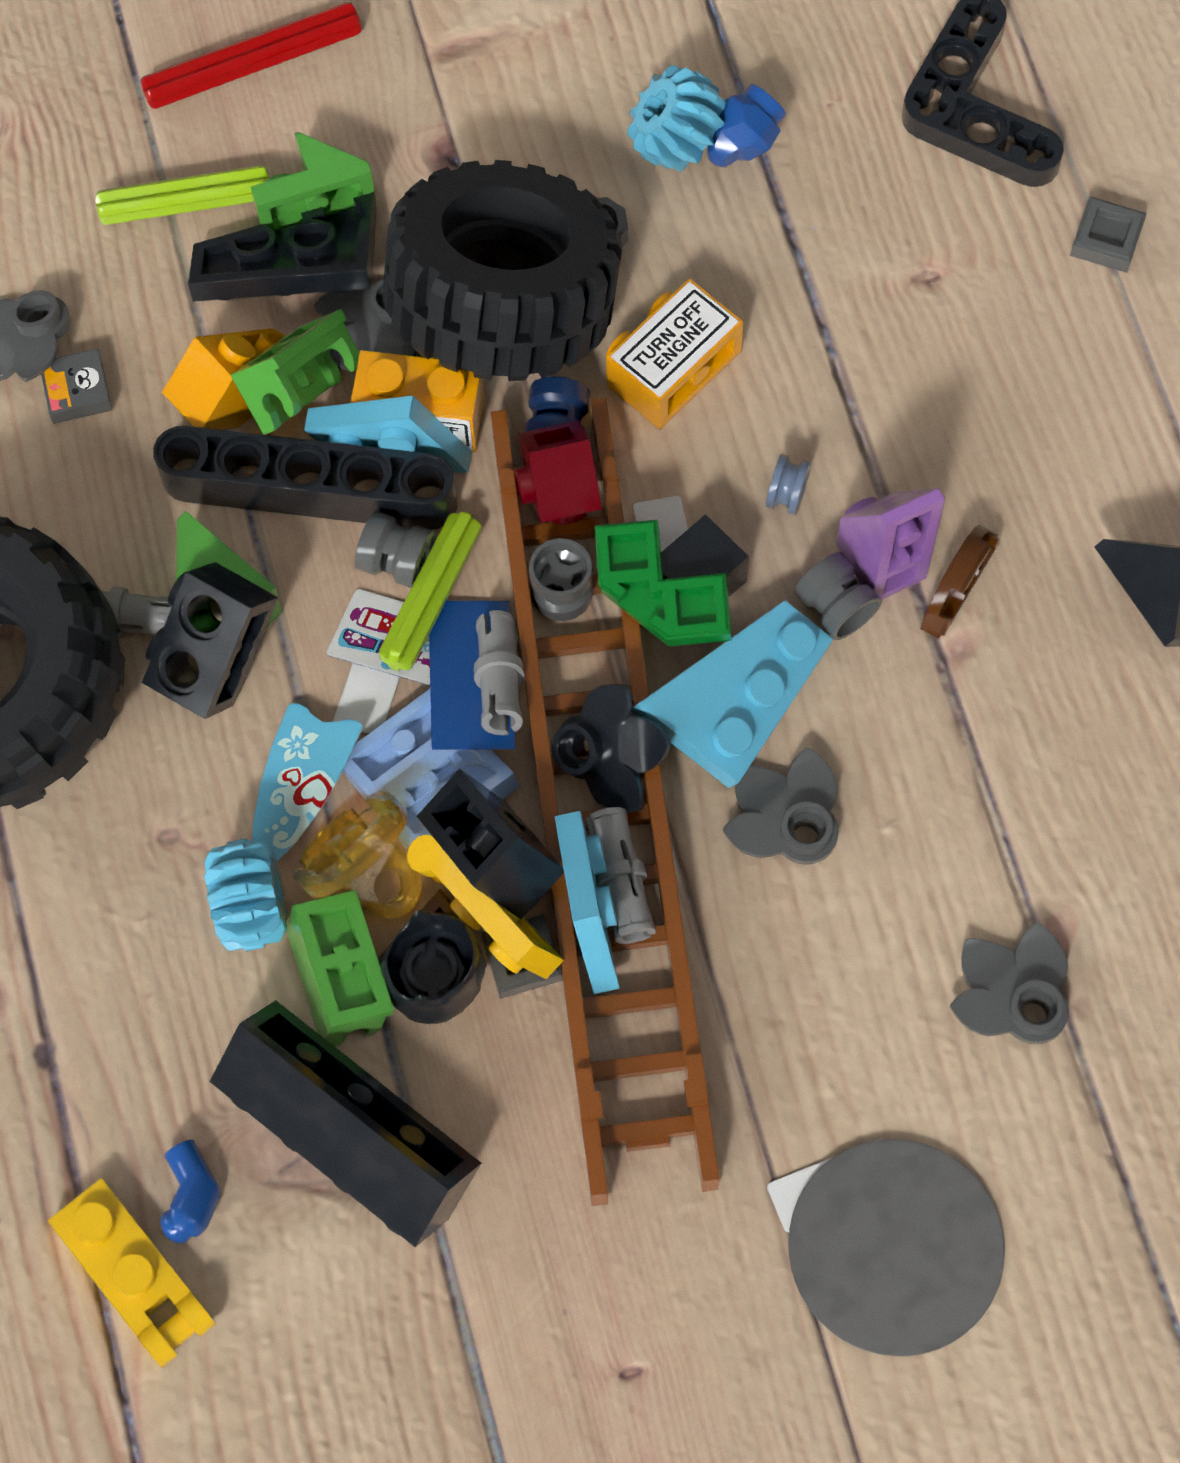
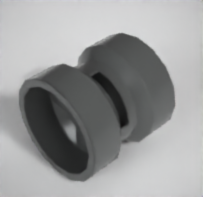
[354,511,436,588]
[529,538,593,621]
[794,552,882,640]

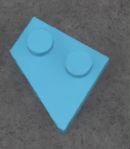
[304,396,472,473]

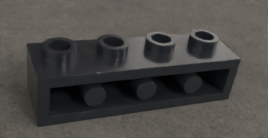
[209,1000,482,1247]

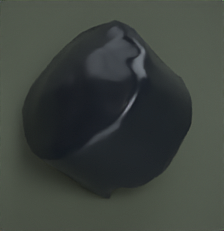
[379,910,486,1024]

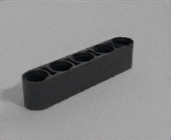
[153,426,457,530]

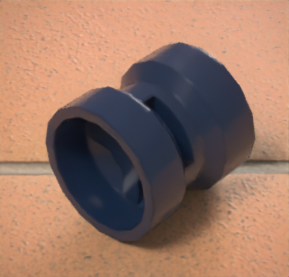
[524,376,590,432]

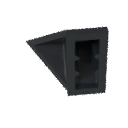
[1094,539,1180,647]

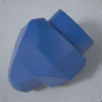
[708,84,787,168]

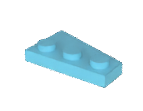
[631,600,833,789]

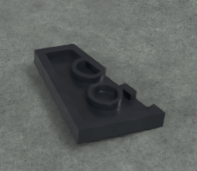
[188,192,377,302]

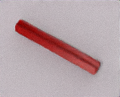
[140,2,361,109]

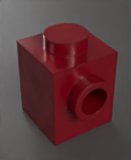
[514,420,602,525]

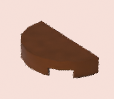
[920,525,1000,639]

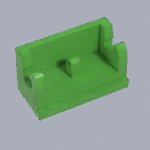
[231,309,359,435]
[286,890,394,1047]

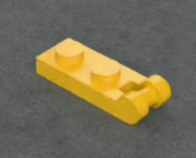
[407,834,564,979]
[47,1178,216,1368]

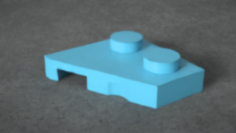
[554,811,620,994]

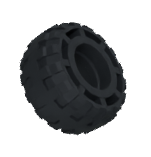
[0,517,125,809]

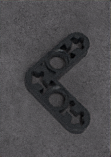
[902,0,1064,187]

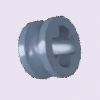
[766,454,811,515]

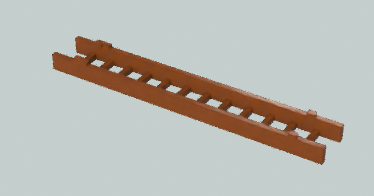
[491,398,720,1206]

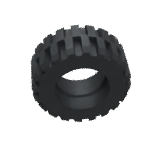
[383,160,622,381]

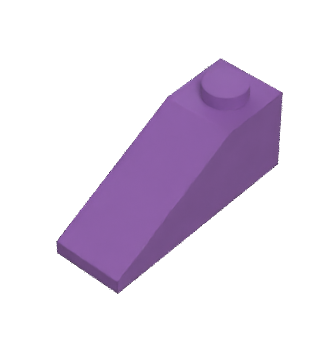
[837,488,945,599]

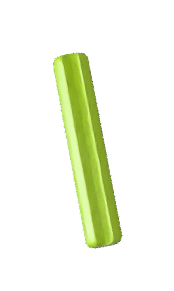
[96,165,269,225]
[379,511,482,672]

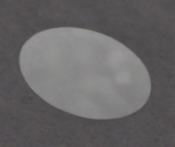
[788,1139,1005,1356]

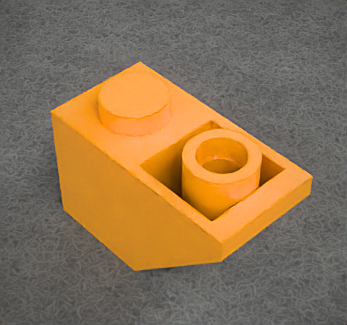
[162,328,285,430]

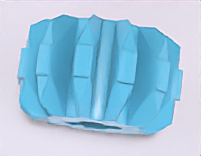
[627,65,726,172]
[204,838,287,951]

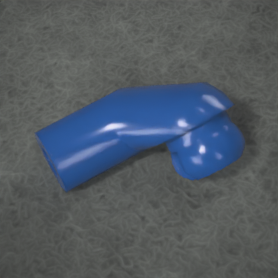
[161,1140,220,1243]

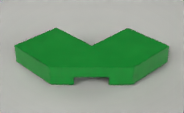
[595,520,732,647]

